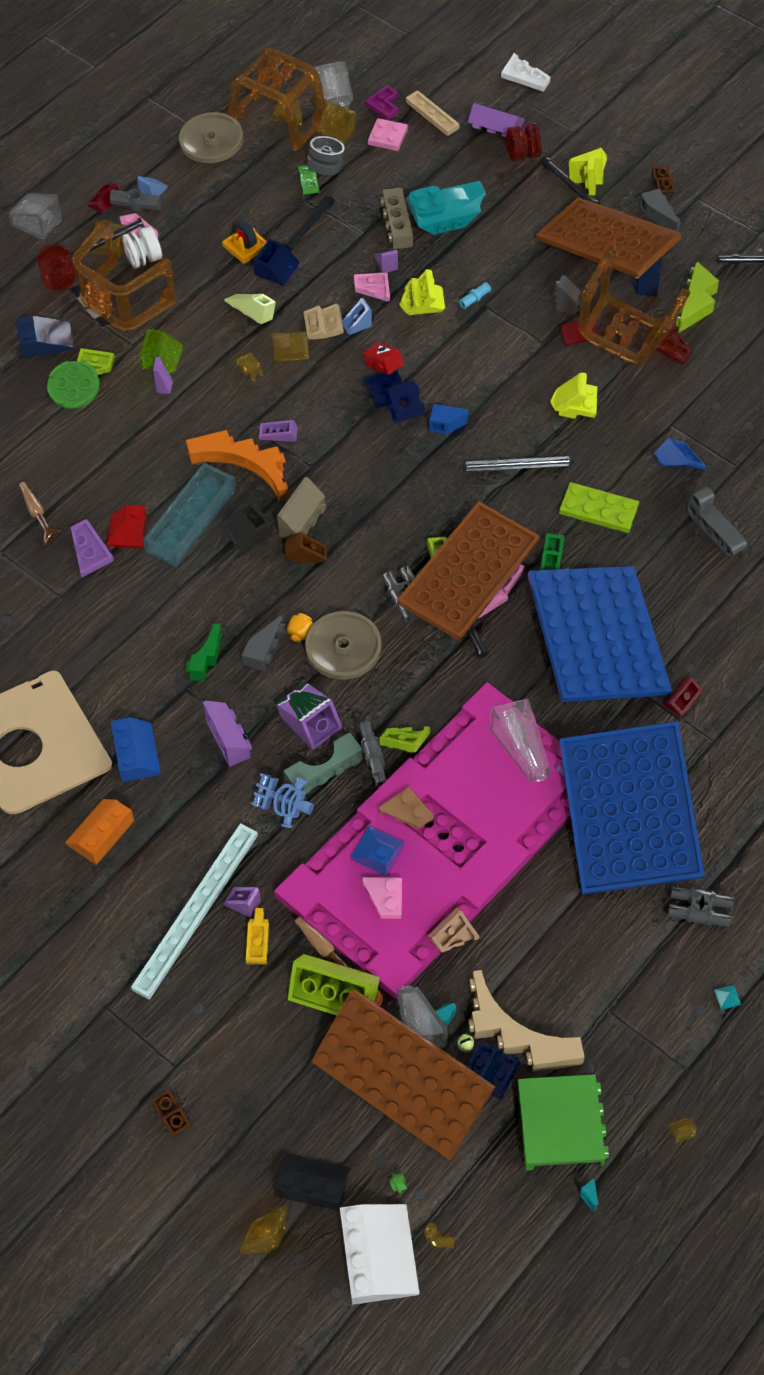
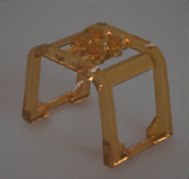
[228,47,329,151]
[72,219,176,330]
[579,251,690,363]

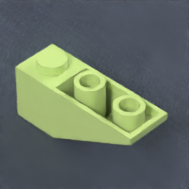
[224,294,276,324]

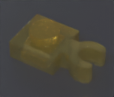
[236,353,264,382]

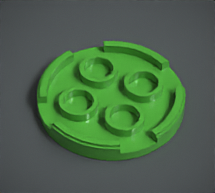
[47,361,100,409]

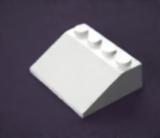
[340,1204,419,1305]

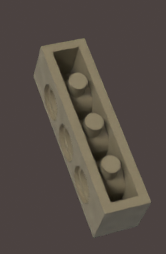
[380,187,413,249]

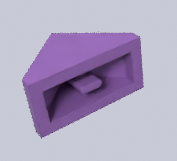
[374,250,398,273]
[223,887,261,918]

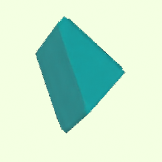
[580,1179,598,1212]

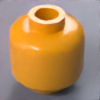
[287,613,314,643]

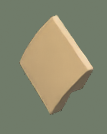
[304,303,344,339]

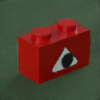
[363,342,404,375]

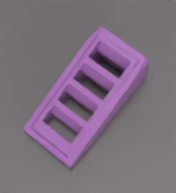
[153,357,173,394]
[259,420,298,442]

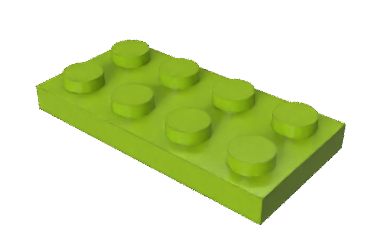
[559,482,640,533]

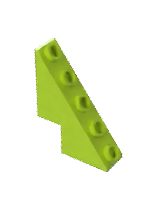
[676,262,719,333]

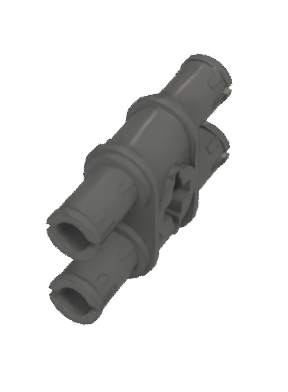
[382,566,415,622]
[359,721,387,787]
[668,885,734,928]

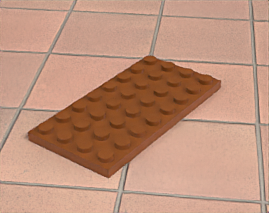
[536,197,681,278]
[397,501,541,641]
[311,989,495,1160]

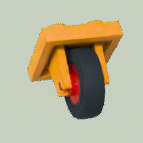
[222,219,269,264]

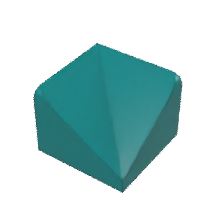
[431,1003,456,1029]

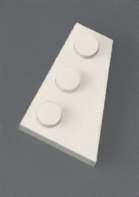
[501,53,550,92]

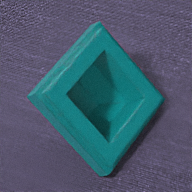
[714,985,741,1010]

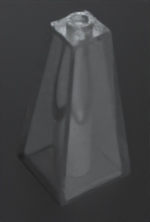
[489,698,550,782]

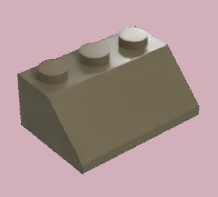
[277,476,327,540]

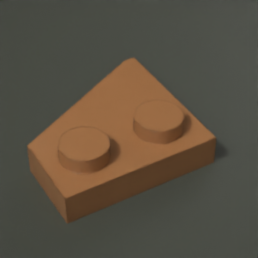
[378,787,433,830]
[428,908,480,952]

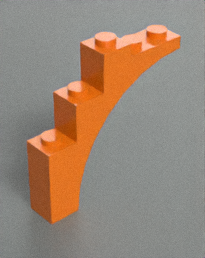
[186,430,288,502]

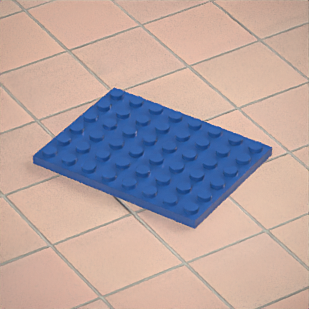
[527,566,672,702]
[560,721,705,895]

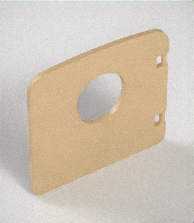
[0,671,112,814]

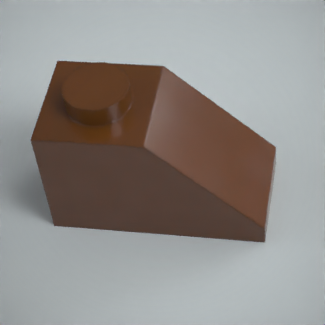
[285,532,327,564]

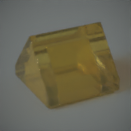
[668,1117,697,1143]

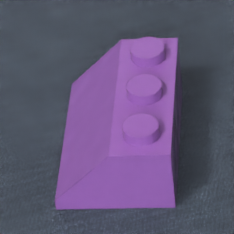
[468,103,525,138]
[203,701,252,767]

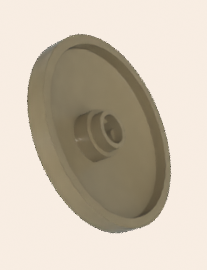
[179,112,243,163]
[305,611,381,680]

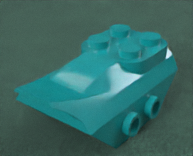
[406,181,486,235]

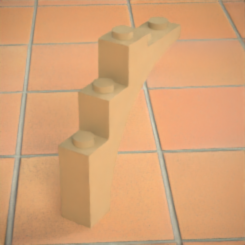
[468,970,585,1072]

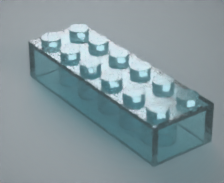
[143,463,236,567]

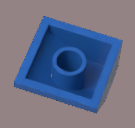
[654,438,706,469]
[350,825,405,876]

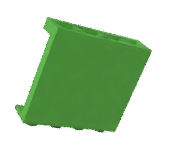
[517,1075,609,1171]

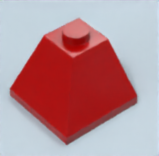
[106,505,148,548]

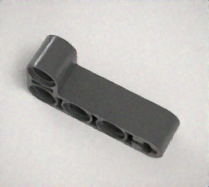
[687,486,747,557]

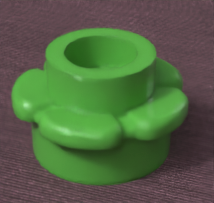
[389,1172,408,1194]

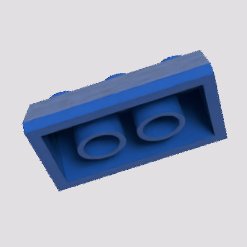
[111,717,161,782]

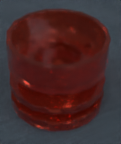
[506,123,542,162]
[36,244,77,290]

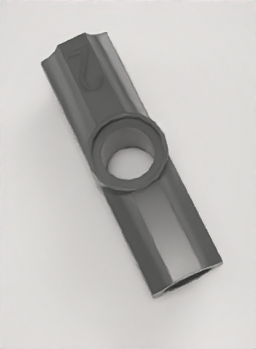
[110,189,161,211]

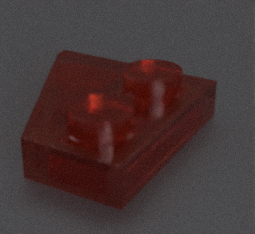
[654,325,693,365]

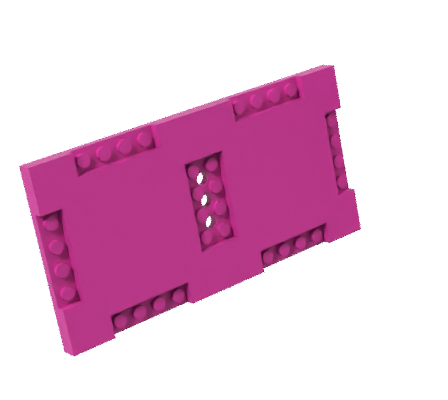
[274,682,571,1000]

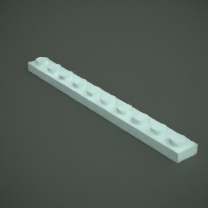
[131,823,258,1000]

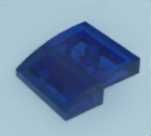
[466,1041,520,1099]

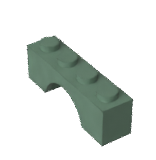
[284,733,363,794]

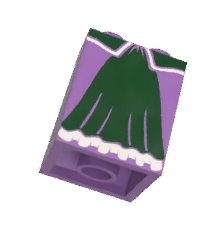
[276,682,343,750]

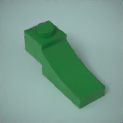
[540,533,565,570]
[186,624,222,681]

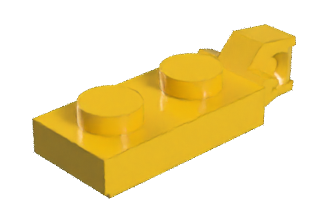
[246,908,269,964]

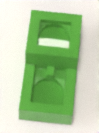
[298,165,319,195]

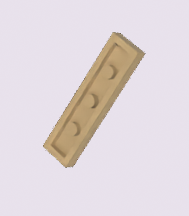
[406,90,459,136]

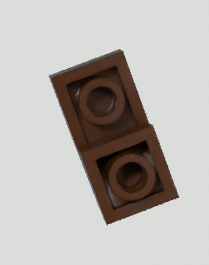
[651,165,675,194]
[151,1089,191,1137]

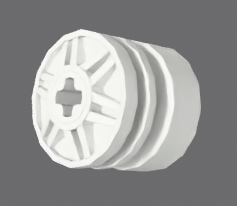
[122,226,162,269]

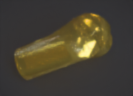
[424,1223,454,1248]

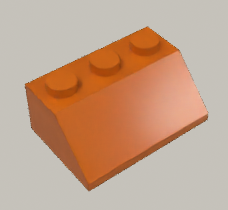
[65,799,134,865]

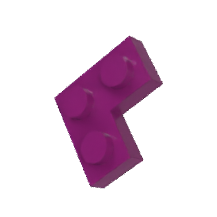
[365,85,399,120]

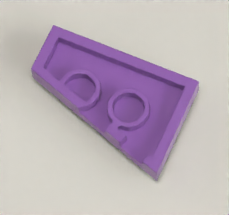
[71,519,114,577]

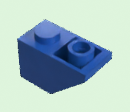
[429,404,468,434]

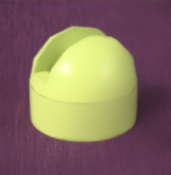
[457,1034,474,1053]

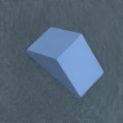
[137,176,168,196]
[342,298,372,335]

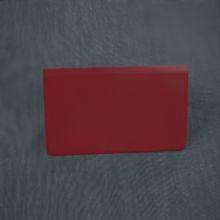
[87,183,120,213]
[560,318,598,346]
[663,676,703,717]

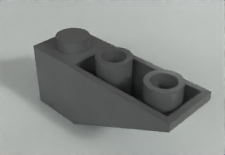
[639,189,681,232]
[242,615,286,671]

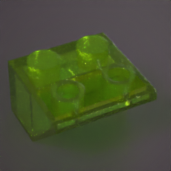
[139,329,183,373]

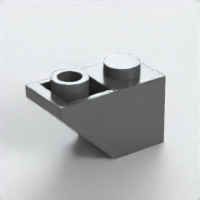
[553,275,580,314]

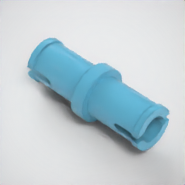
[459,282,491,309]

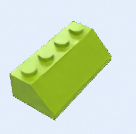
[288,954,380,1015]

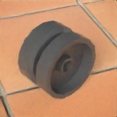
[307,136,345,175]

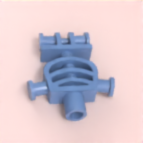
[251,773,314,828]

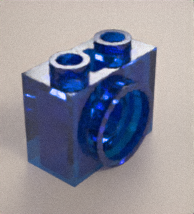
[384,380,425,424]

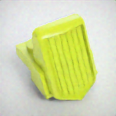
[569,148,607,195]
[399,269,445,316]
[550,373,597,419]

